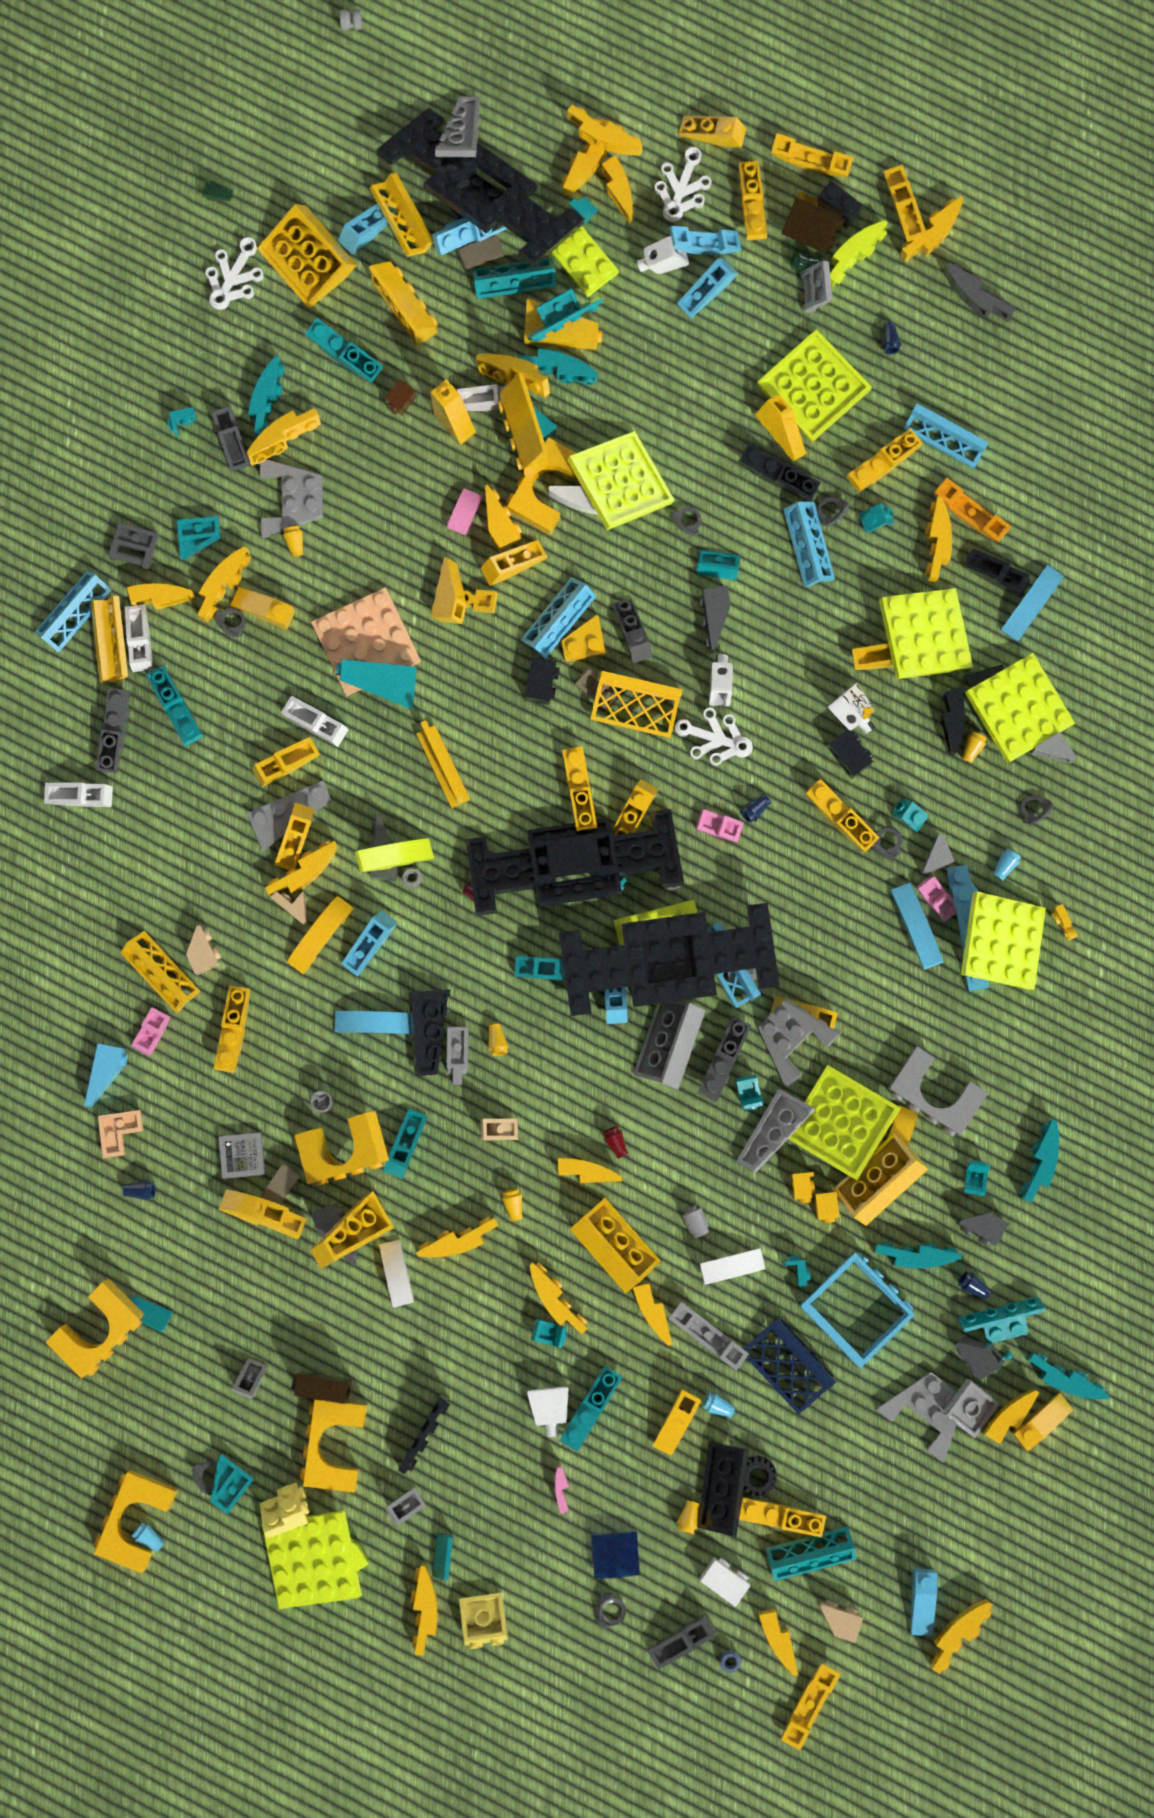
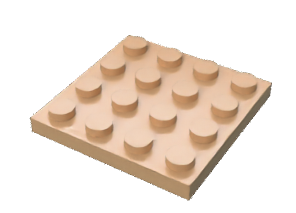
[311,587,421,697]

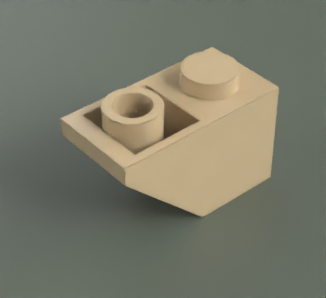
[186,925,221,975]
[819,1600,863,1643]

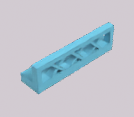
[903,403,989,469]
[783,502,835,587]
[34,570,112,652]
[520,577,596,659]
[707,921,761,1009]

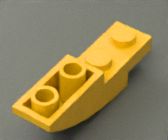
[567,104,643,156]
[561,118,609,196]
[739,161,767,240]
[900,196,963,262]
[476,354,550,398]
[247,408,321,466]
[846,428,923,493]
[925,497,952,583]
[197,547,251,623]
[562,746,597,831]
[804,779,879,853]
[265,841,338,897]
[214,985,250,1073]
[218,1189,307,1240]
[416,1217,499,1257]
[530,1262,588,1334]
[739,1497,826,1537]
[410,1563,438,1656]
[929,1599,993,1674]

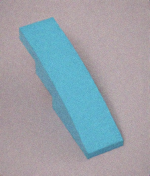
[891,883,943,970]

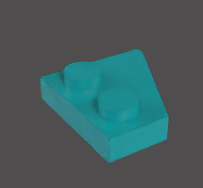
[177,516,221,560]
[210,1454,254,1515]

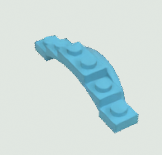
[946,865,990,991]

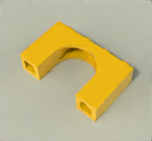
[506,437,580,536]
[294,1111,389,1186]
[45,1279,145,1379]
[300,1399,367,1493]
[93,1470,178,1573]

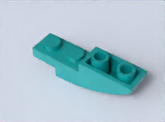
[305,318,384,383]
[517,349,598,385]
[248,356,285,438]
[146,665,203,747]
[514,956,566,980]
[1020,1119,1059,1203]
[873,1241,962,1268]
[1026,1352,1110,1399]
[559,1366,623,1452]

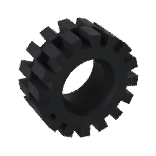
[743,1455,777,1496]

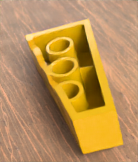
[310,1191,394,1269]

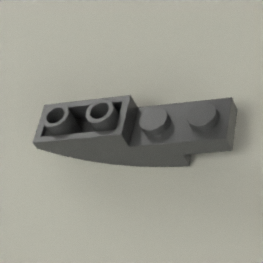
[944,263,1016,322]
[96,688,130,773]
[697,1017,752,1102]

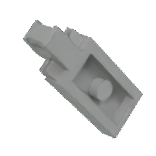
[447,1026,469,1085]

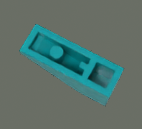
[383,1108,428,1179]

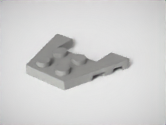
[260,459,323,538]
[758,999,841,1087]
[876,1372,957,1463]

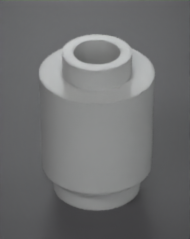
[682,1205,709,1238]

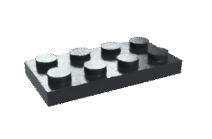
[697,1442,749,1536]

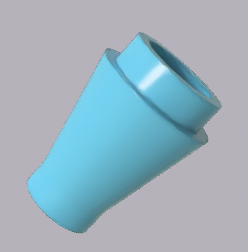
[993,848,1021,880]
[702,1392,735,1418]
[132,1522,165,1552]

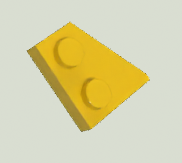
[561,615,606,662]

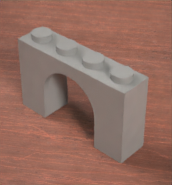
[888,1046,988,1137]

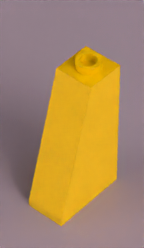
[524,299,602,350]
[430,379,476,445]

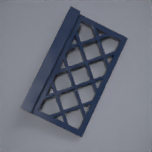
[743,1316,837,1415]

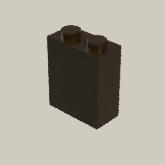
[781,191,845,254]
[291,1371,352,1404]

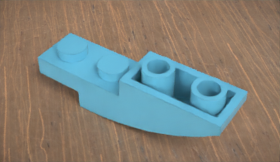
[432,218,507,255]

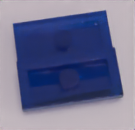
[591,1531,640,1579]

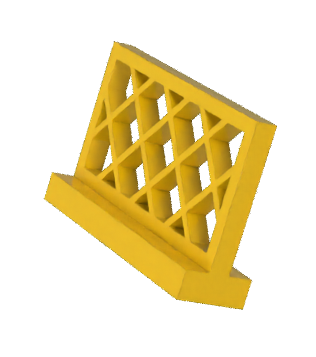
[590,671,683,738]
[416,720,470,808]

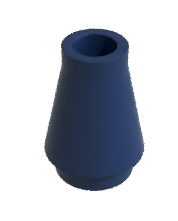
[881,322,902,355]
[740,794,771,823]
[123,1180,156,1201]
[958,1271,991,1299]

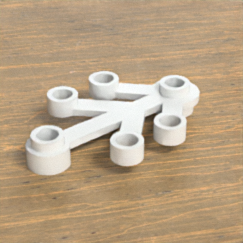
[654,147,711,222]
[205,237,264,310]
[675,708,753,766]

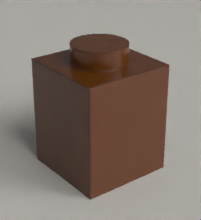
[384,379,417,416]

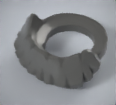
[817,497,849,526]
[671,507,702,536]
[214,608,246,638]
[1020,795,1053,825]
[871,826,902,859]
[192,1461,217,1496]
[594,1592,626,1630]

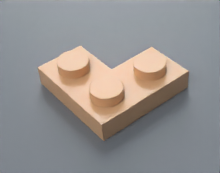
[98,1110,144,1158]

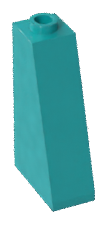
[336,659,417,709]

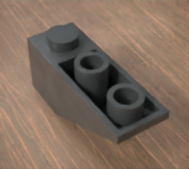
[699,586,731,654]
[612,597,652,663]
[367,815,398,882]
[311,1204,359,1266]

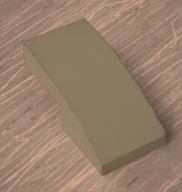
[457,236,505,270]
[574,668,619,712]
[260,1164,301,1205]

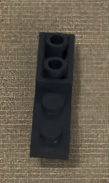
[738,443,821,501]

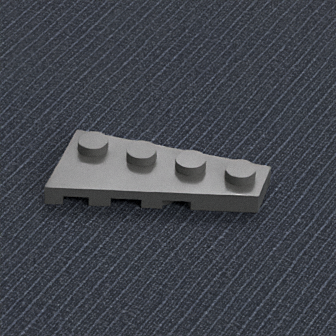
[435,96,480,157]
[247,781,332,852]
[737,1089,816,1173]

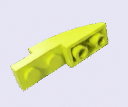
[830,220,888,288]

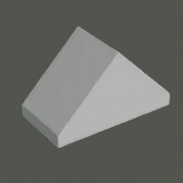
[1031,732,1076,764]
[921,833,955,875]
[232,1358,268,1399]
[385,1488,426,1527]

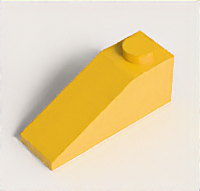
[480,540,548,586]
[230,587,295,630]
[274,802,315,870]
[1010,1392,1073,1451]

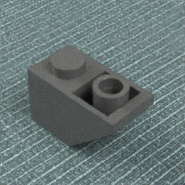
[957,1213,1009,1247]
[955,1337,1005,1380]

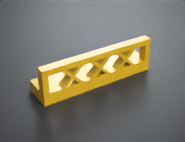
[369,172,434,257]
[90,596,128,683]
[120,931,200,1013]

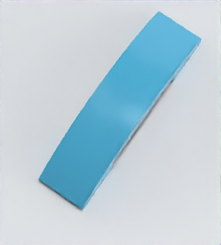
[669,226,742,255]
[1000,564,1064,642]
[335,1011,412,1035]

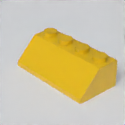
[369,261,438,346]
[833,1132,928,1225]
[570,1198,661,1294]

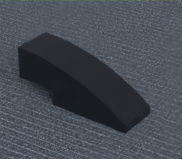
[963,548,1030,598]
[940,688,965,756]

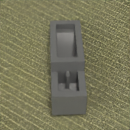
[211,406,250,472]
[648,1613,717,1670]

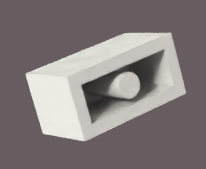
[699,1557,751,1607]

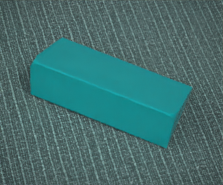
[696,550,740,580]
[131,1295,173,1332]
[433,1533,453,1581]

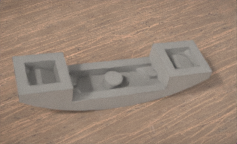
[668,1302,749,1371]

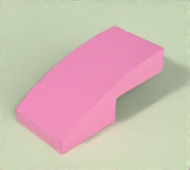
[447,489,483,535]
[695,809,744,842]
[916,875,956,922]
[131,1008,170,1056]
[555,1465,569,1514]

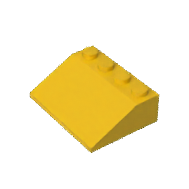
[257,204,357,308]
[497,373,548,476]

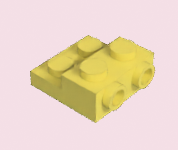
[259,1482,309,1539]
[459,1592,508,1649]

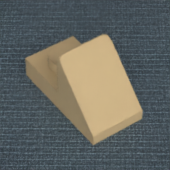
[271,891,307,926]
[481,1119,518,1141]

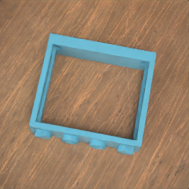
[799,1252,915,1369]

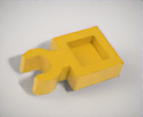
[464,589,498,614]
[1051,904,1077,941]

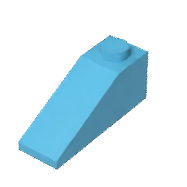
[338,203,397,255]
[677,259,739,318]
[341,910,398,976]
[604,987,628,1024]
[84,1044,128,1107]
[911,1568,938,1636]

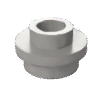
[401,867,422,888]

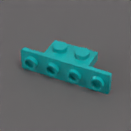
[527,288,603,342]
[958,1297,1045,1343]

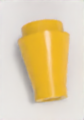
[283,526,304,557]
[961,731,987,763]
[488,1024,509,1056]
[501,1189,523,1221]
[676,1500,699,1534]

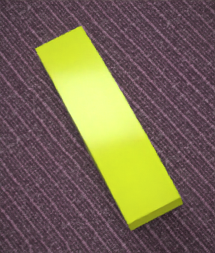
[355,838,434,872]

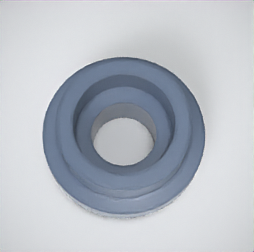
[719,1650,741,1673]

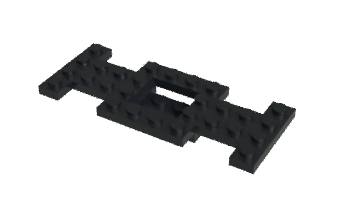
[376,108,585,268]
[465,809,684,916]
[559,903,780,1016]

